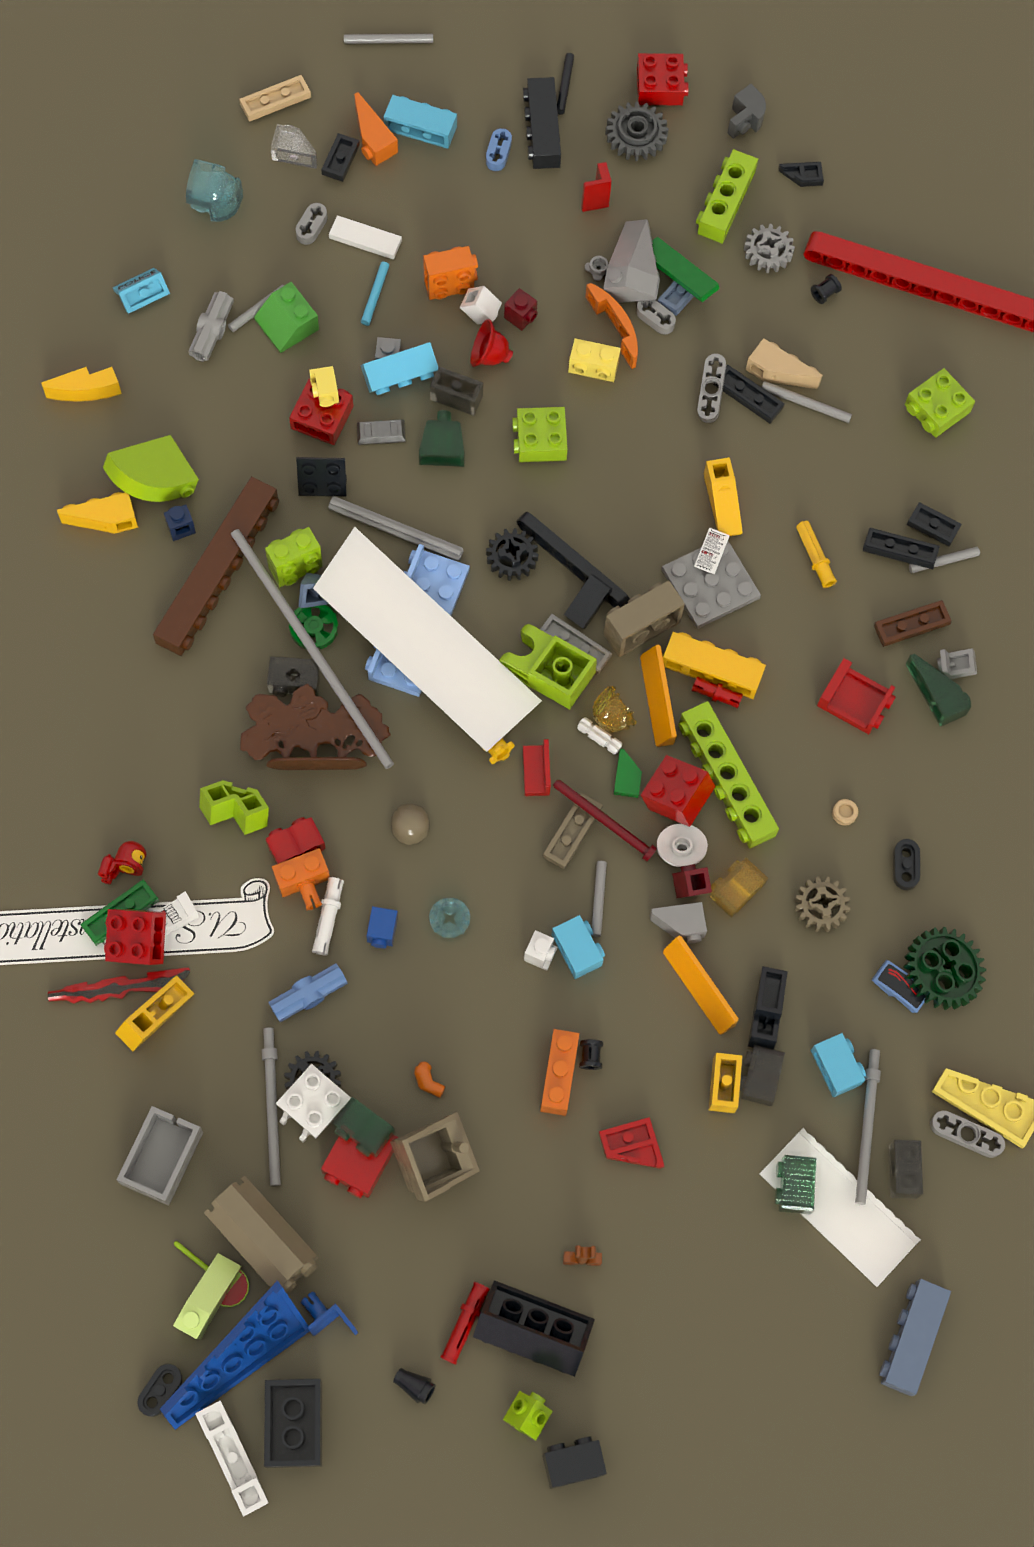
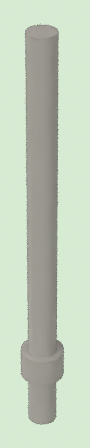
[261,1028,281,1186]
[855,1049,881,1205]

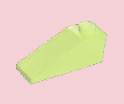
[173,1253,242,1339]

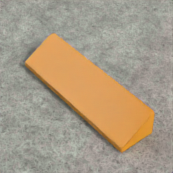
[640,645,677,747]
[663,935,739,1035]

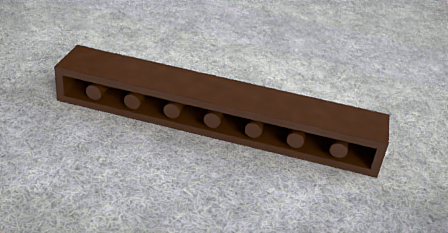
[153,476,279,656]

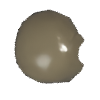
[391,804,429,845]

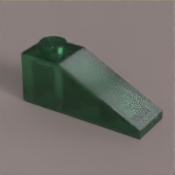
[906,653,971,727]

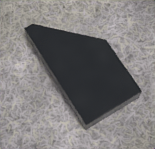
[778,162,824,187]

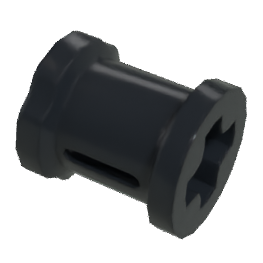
[810,274,842,304]
[579,1039,603,1070]

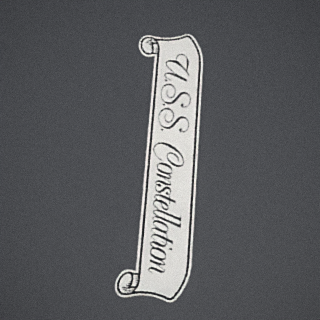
[0,878,274,965]

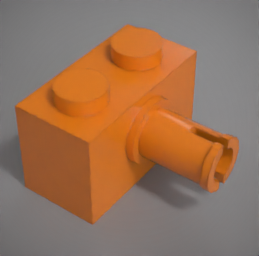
[271,848,330,910]

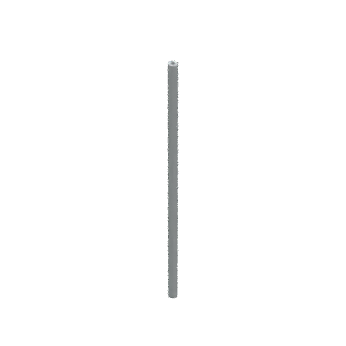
[231,529,394,769]

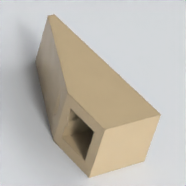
[745,338,823,389]

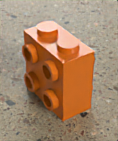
[423,246,478,300]

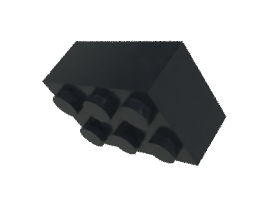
[264,1379,322,1468]

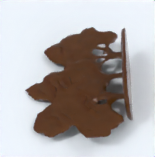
[240,683,391,770]

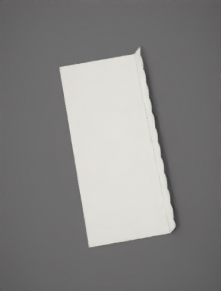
[760,1128,921,1287]

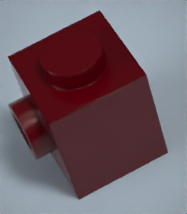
[504,288,538,331]
[672,864,712,898]

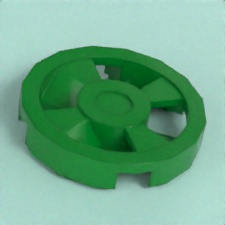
[289,605,338,650]

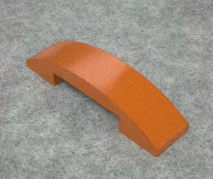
[585,283,638,369]

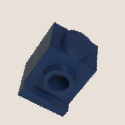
[164,505,196,541]

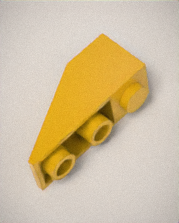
[703,457,743,536]
[57,492,138,534]

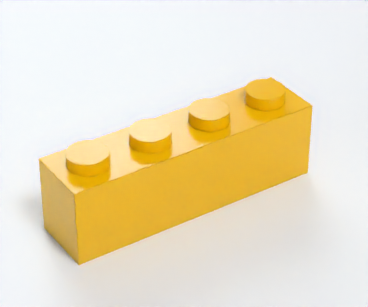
[663,632,766,699]

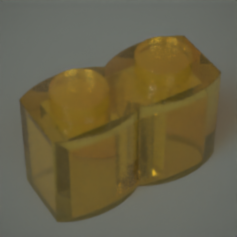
[710,858,768,918]

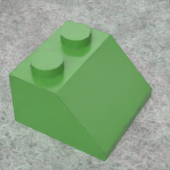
[254,282,319,353]

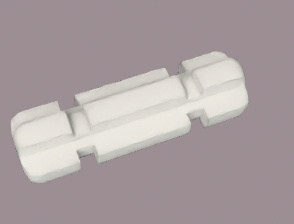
[577,717,622,754]

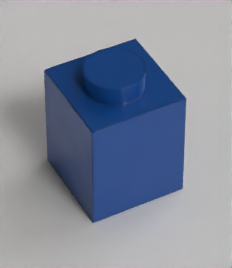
[367,906,398,949]

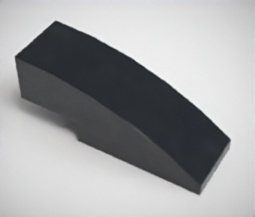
[748,966,788,1052]

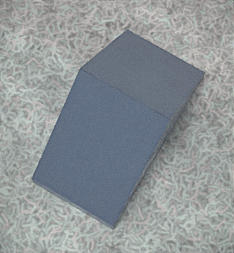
[298,573,329,608]

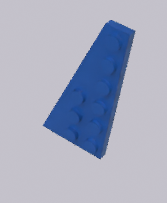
[160,1280,309,1429]

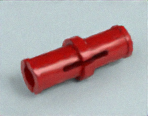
[691,676,743,709]

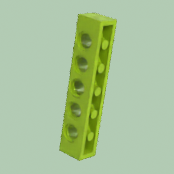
[678,701,779,849]

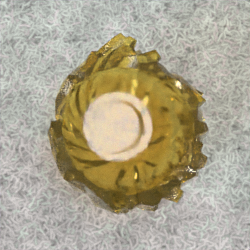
[593,686,637,732]

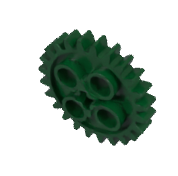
[903,927,986,1010]

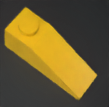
[115,975,194,1051]

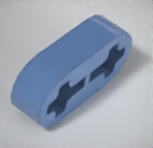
[486,128,512,171]

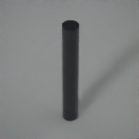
[557,53,574,115]

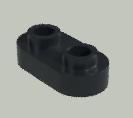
[893,839,920,890]
[137,1364,182,1417]

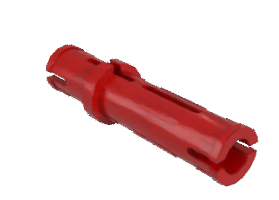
[440,1282,490,1365]

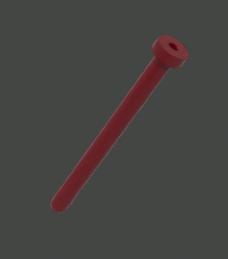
[553,780,657,862]

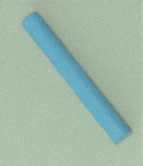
[361,262,390,326]

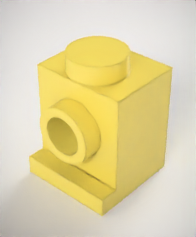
[309,366,339,407]

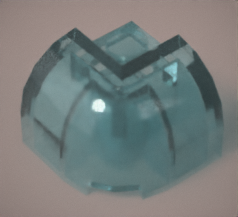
[186,159,243,222]

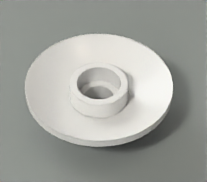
[657,824,708,867]

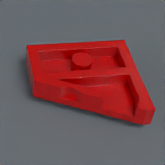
[599,1117,664,1169]

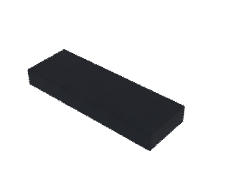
[713,365,785,424]
[863,528,940,570]

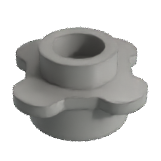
[585,256,608,281]

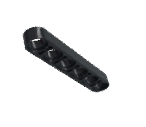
[516,512,630,608]

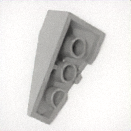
[604,219,660,303]

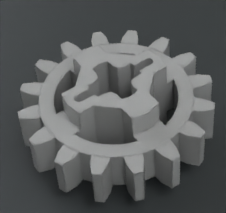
[744,224,795,273]

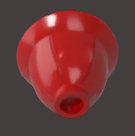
[470,319,513,367]

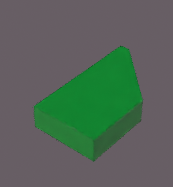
[613,749,642,798]

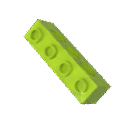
[696,149,758,244]

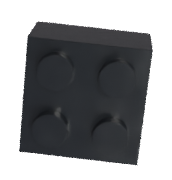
[542,1436,607,1489]

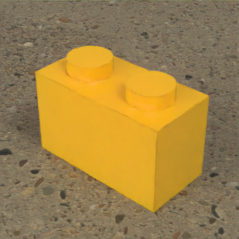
[708,1053,742,1113]

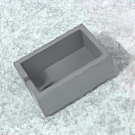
[116,1106,204,1206]

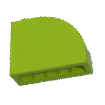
[103,435,199,502]

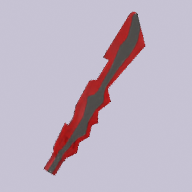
[48,968,190,1004]

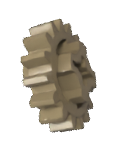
[794,876,851,932]

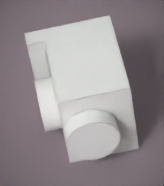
[524,930,558,971]

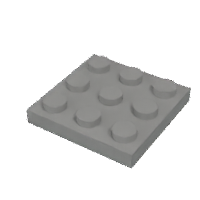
[661,541,761,629]

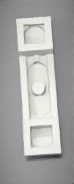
[195,1400,269,1517]

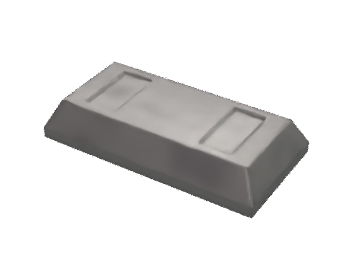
[357,420,406,445]

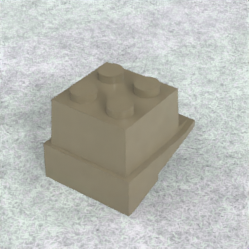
[390,1111,480,1202]

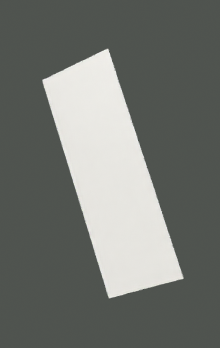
[313,527,542,752]

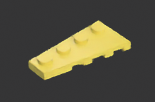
[931,1068,1034,1149]

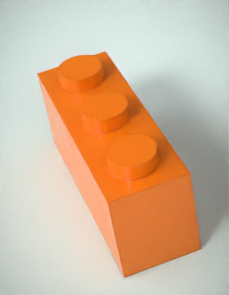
[540,1029,579,1116]

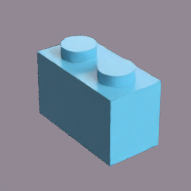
[551,915,605,979]
[810,1033,866,1097]

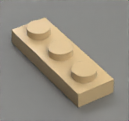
[239,75,311,122]

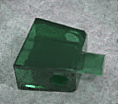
[419,410,465,467]

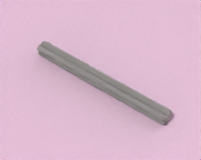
[328,496,463,561]

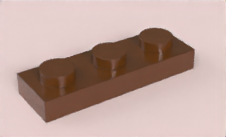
[874,600,952,647]

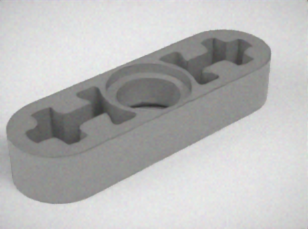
[697,354,726,423]
[930,1111,1005,1158]

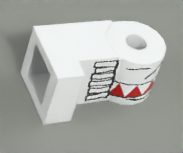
[156,891,199,935]

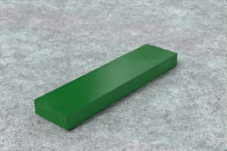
[652,236,719,302]

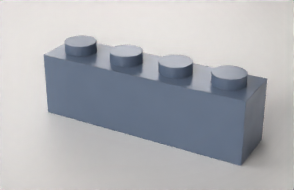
[879,1279,951,1396]

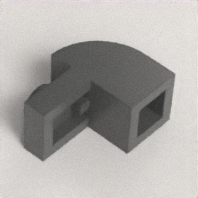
[727,84,766,139]

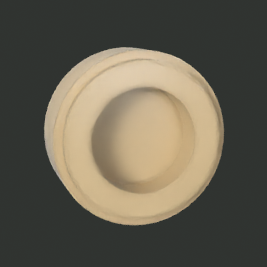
[832,799,858,826]

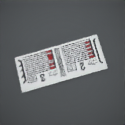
[694,528,730,574]

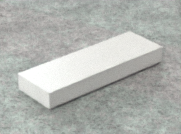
[329,215,402,260]

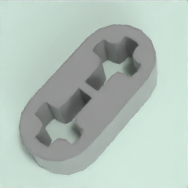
[296,203,327,245]
[636,300,676,335]

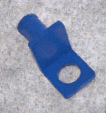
[301,1292,358,1336]

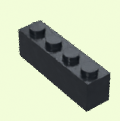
[523,77,561,169]

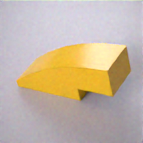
[41,367,122,401]

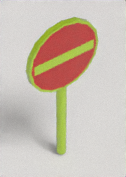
[174,1241,249,1307]

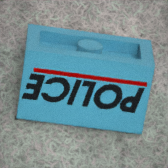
[112,268,170,314]

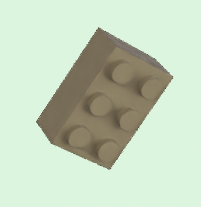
[603,580,685,658]

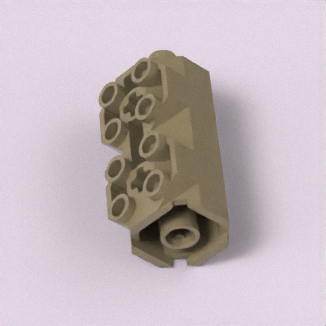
[204,1176,318,1295]

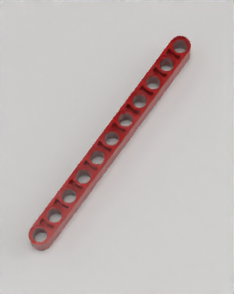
[803,231,1034,332]

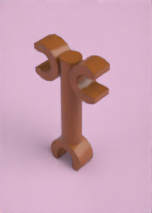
[563,1245,602,1266]

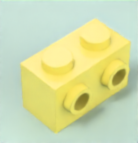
[568,338,621,382]

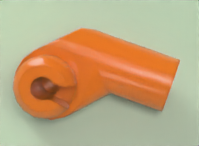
[414,1062,446,1098]

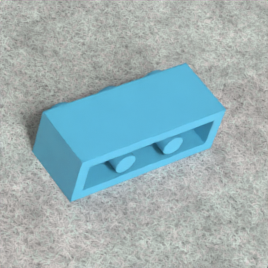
[384,95,457,149]
[361,342,439,395]

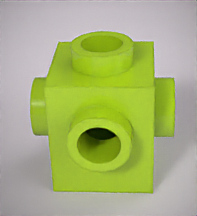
[503,1391,553,1440]

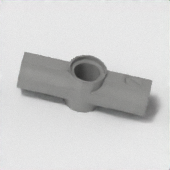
[189,291,234,362]

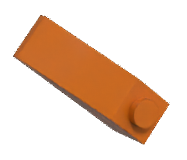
[354,92,398,166]

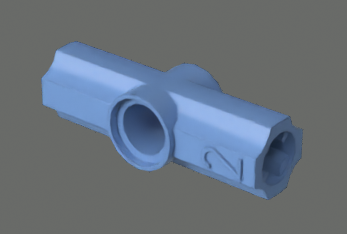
[268,963,348,1022]

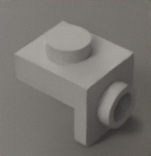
[937,648,977,680]

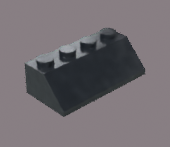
[473,1280,595,1377]

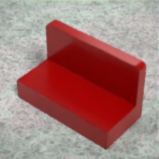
[581,162,612,212]
[523,739,551,796]

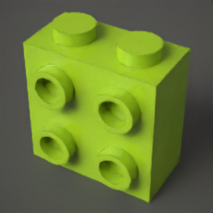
[904,368,975,438]
[512,407,568,462]
[265,527,323,587]

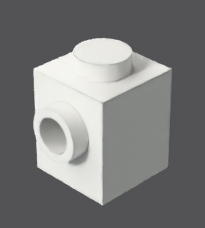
[460,286,502,324]

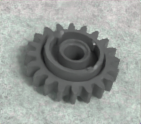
[605,101,669,161]

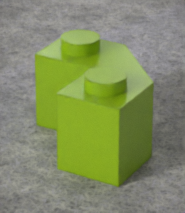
[199,780,269,835]

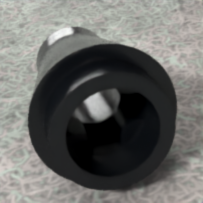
[393,1368,436,1404]

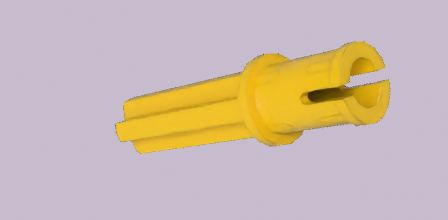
[796,521,837,588]

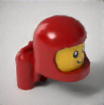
[98,841,147,884]

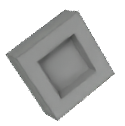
[375,337,401,360]

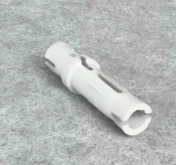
[312,877,344,956]

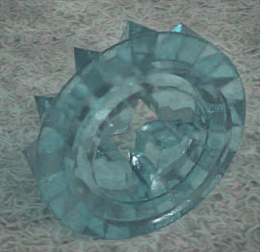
[429,898,470,938]

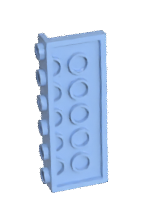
[365,544,470,697]

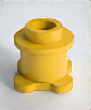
[482,738,515,764]

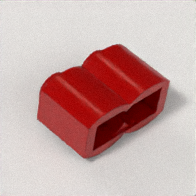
[266,817,325,864]

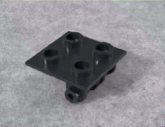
[296,457,347,497]

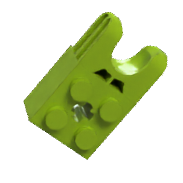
[499,624,597,710]

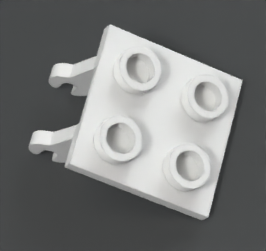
[276,1064,351,1142]

